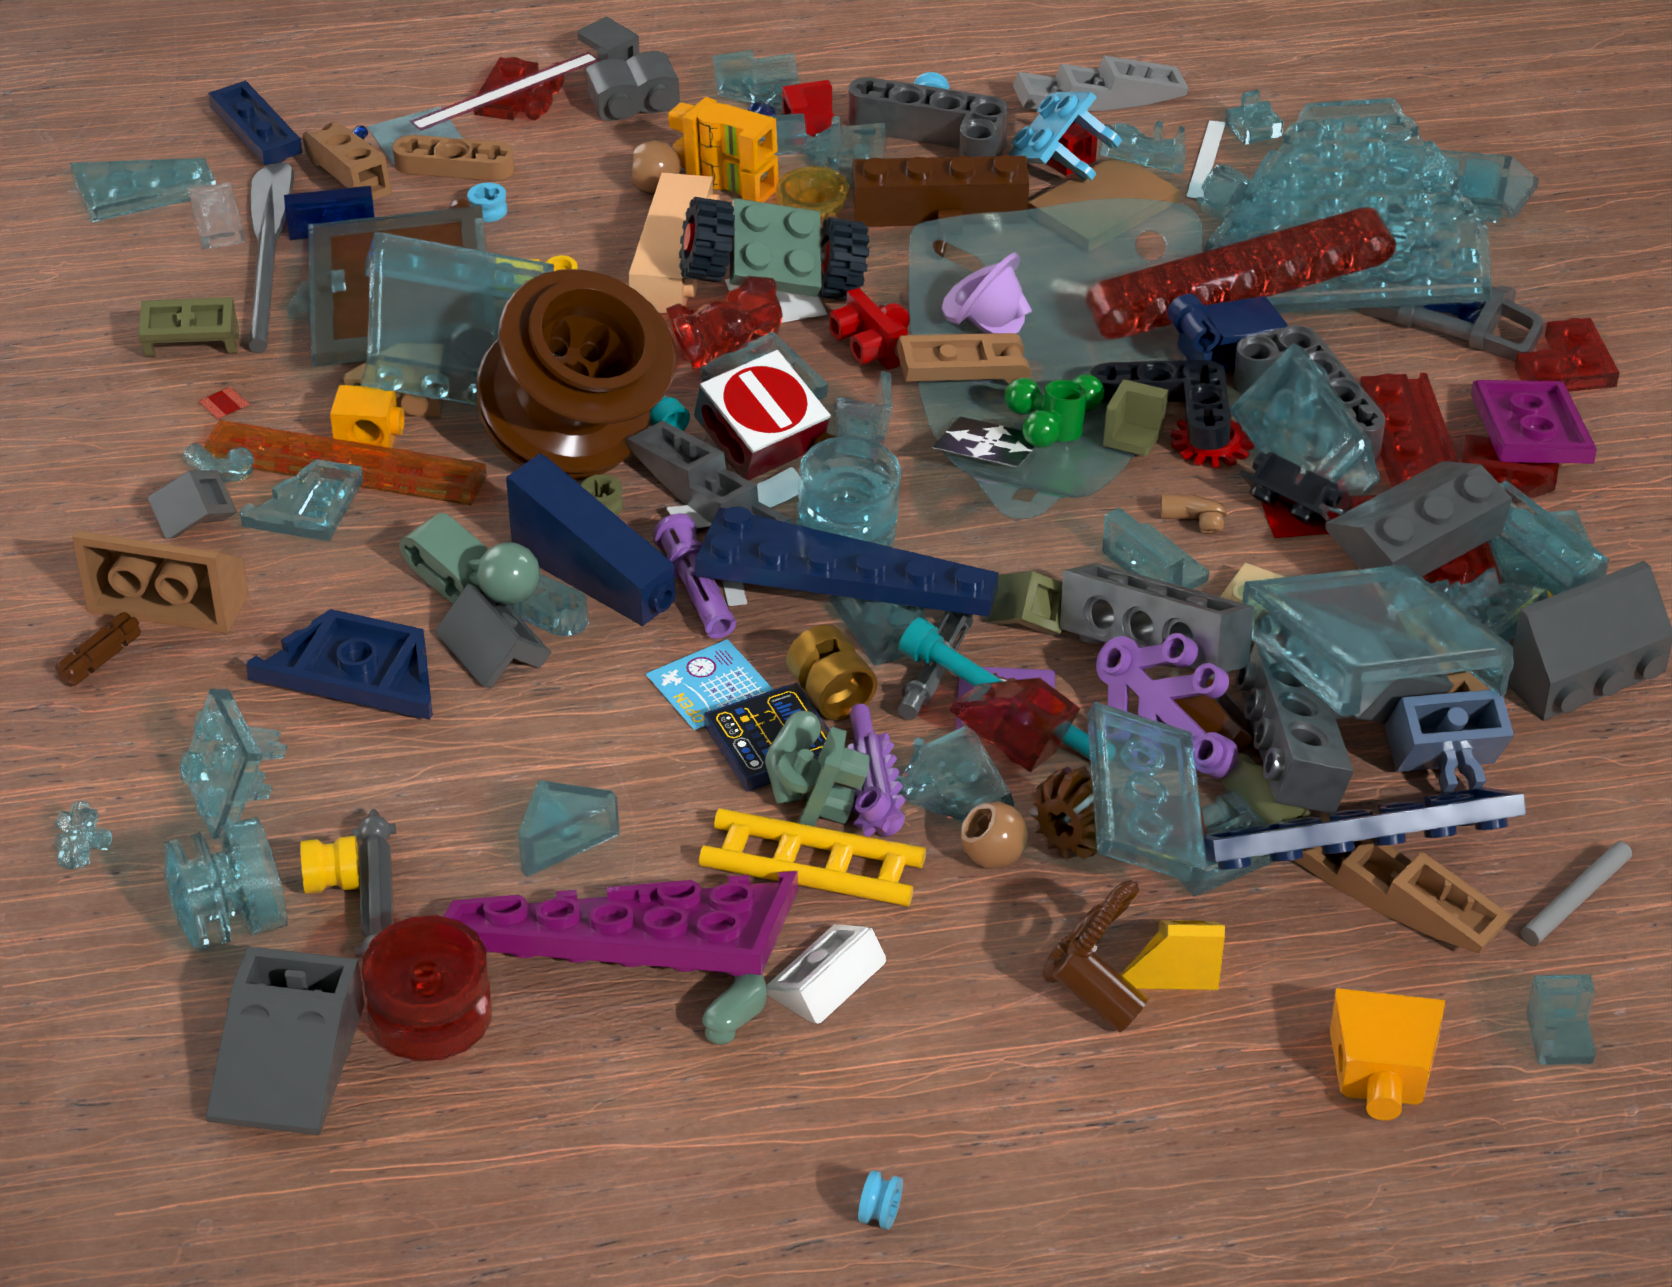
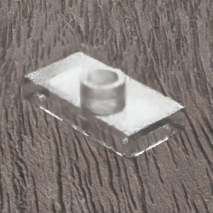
[188,182,245,249]

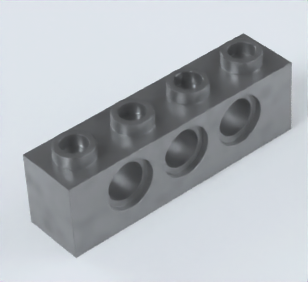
[1060,563,1254,679]
[1236,642,1354,814]

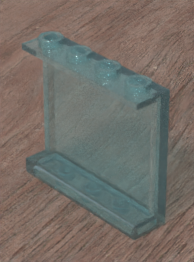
[361,231,555,406]
[1242,564,1514,716]

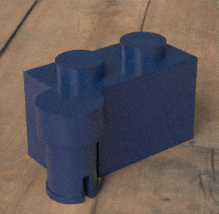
[1167,294,1288,373]

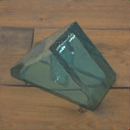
[518,780,619,877]

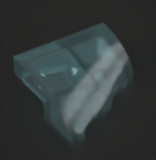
[712,50,800,111]
[829,595,929,666]

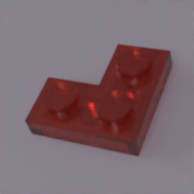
[1515,318,1620,392]

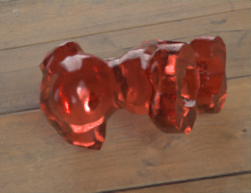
[666,275,783,370]

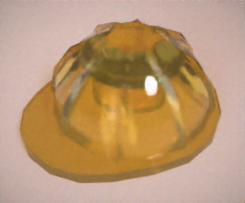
[776,166,849,223]

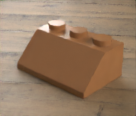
[72,530,249,634]

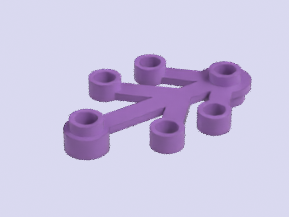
[1096,633,1239,779]

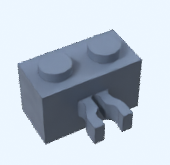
[1384,689,1514,794]

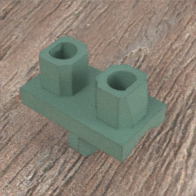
[776,727,870,826]

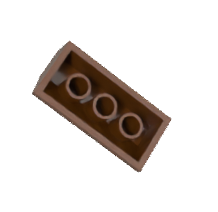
[852,155,1029,227]

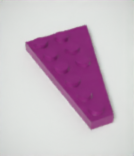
[436,871,798,976]

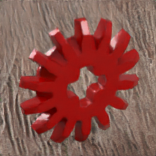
[1171,414,1255,468]

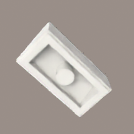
[767,924,886,1024]

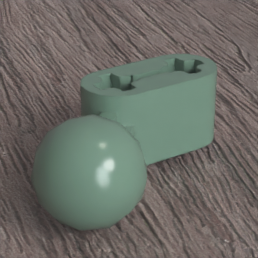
[399,512,540,605]

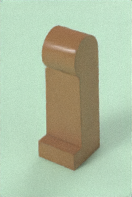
[303,121,392,206]

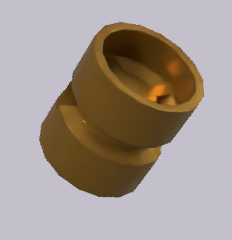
[786,624,878,720]

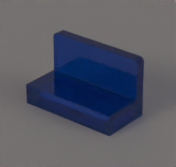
[284,186,375,240]

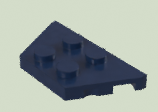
[246,609,433,720]

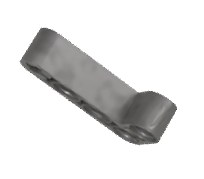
[848,77,1008,157]
[1233,325,1386,468]

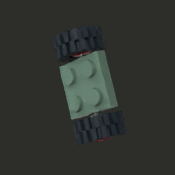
[679,197,870,301]

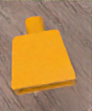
[1330,988,1445,1121]

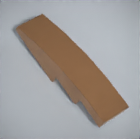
[1294,814,1512,953]

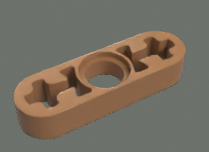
[392,135,515,181]

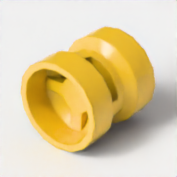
[300,836,360,894]

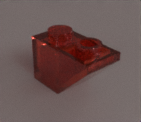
[949,677,1081,773]

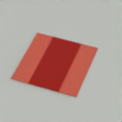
[199,387,250,419]

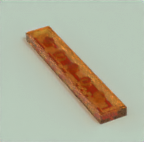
[202,420,487,506]

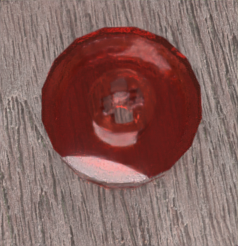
[362,915,492,1062]

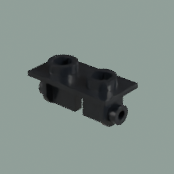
[1240,452,1344,527]

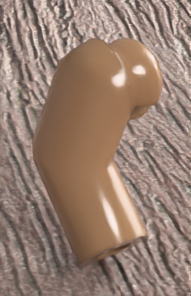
[1160,494,1227,534]

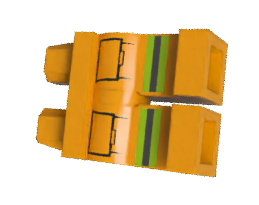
[668,97,779,203]

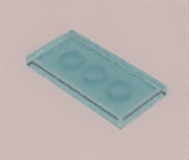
[1087,701,1208,884]

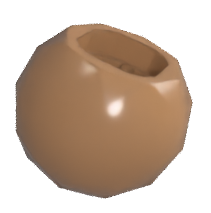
[632,140,681,194]
[961,801,1028,869]

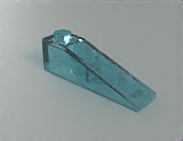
[1349,142,1539,223]

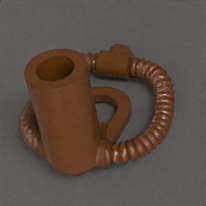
[1043,880,1148,1033]

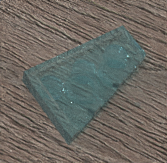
[70,158,217,222]

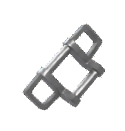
[1358,263,1544,364]

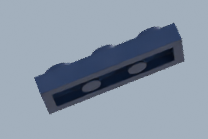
[208,80,303,166]

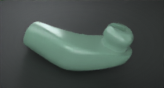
[765,711,821,804]
[702,973,767,1045]

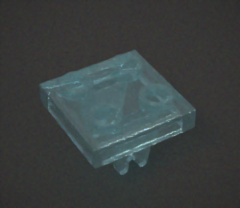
[180,689,287,839]

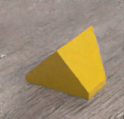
[1120,920,1225,990]

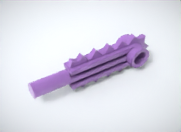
[848,704,906,837]

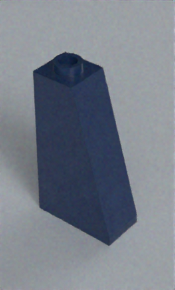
[506,453,676,627]

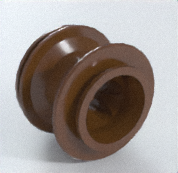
[476,269,676,480]

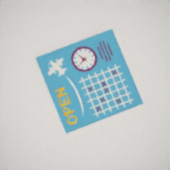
[646,639,773,730]

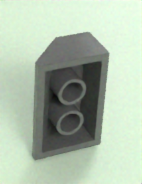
[1325,461,1512,597]
[1506,561,1672,721]

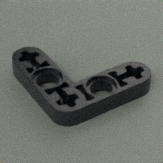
[1090,360,1231,450]

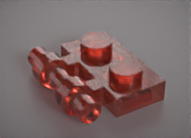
[474,57,566,121]

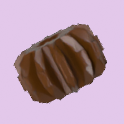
[1028,766,1123,860]

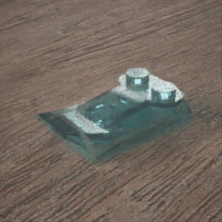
[1230,343,1380,515]

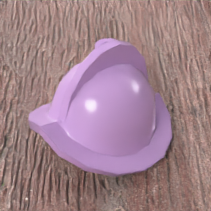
[941,252,1032,334]

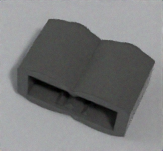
[586,51,680,121]

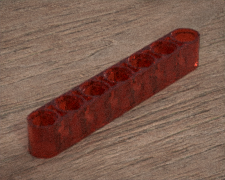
[1085,207,1396,340]

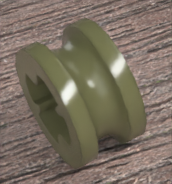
[581,474,624,516]

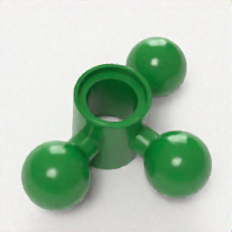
[1004,374,1104,448]

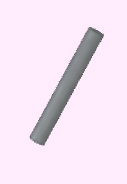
[1521,841,1632,946]

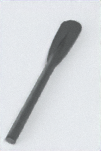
[249,163,294,353]

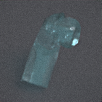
[182,443,254,483]

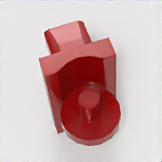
[829,287,910,370]

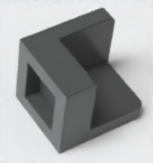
[577,16,639,62]
[147,470,237,539]

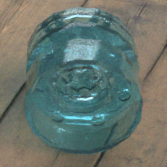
[796,436,902,547]
[163,816,288,952]

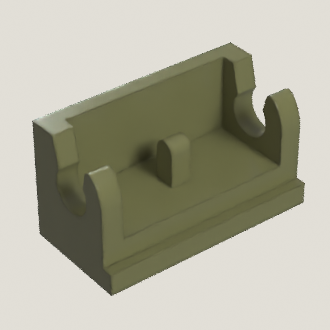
[139,297,239,357]

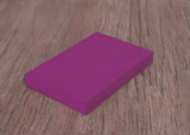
[1471,380,1597,464]

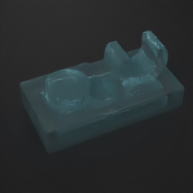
[1099,121,1186,174]

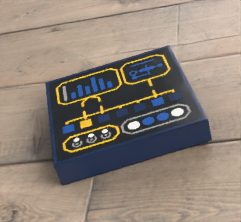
[704,683,830,792]

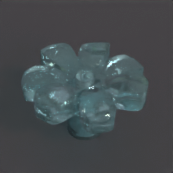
[55,801,112,869]

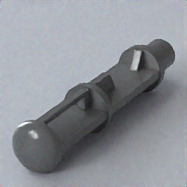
[898,611,973,720]

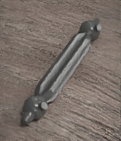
[352,809,401,973]

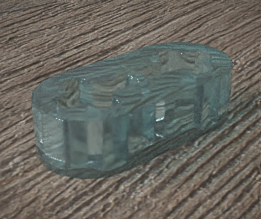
[509,574,588,636]

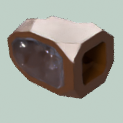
[1174,679,1254,753]

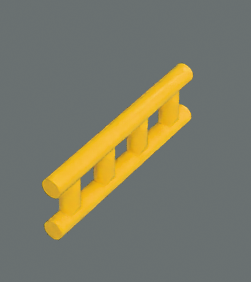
[699,808,926,907]

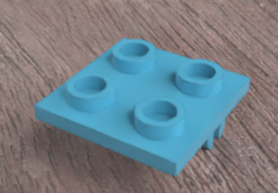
[1008,92,1122,181]

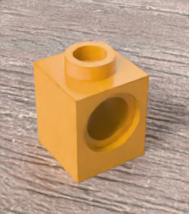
[330,385,405,454]

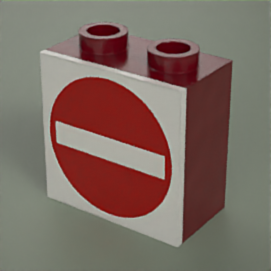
[694,350,831,481]

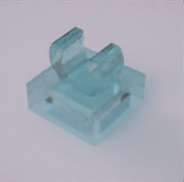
[1225,89,1283,145]

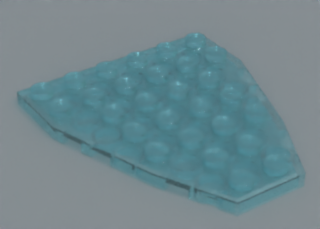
[1216,98,1491,313]

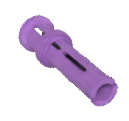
[653,513,736,639]

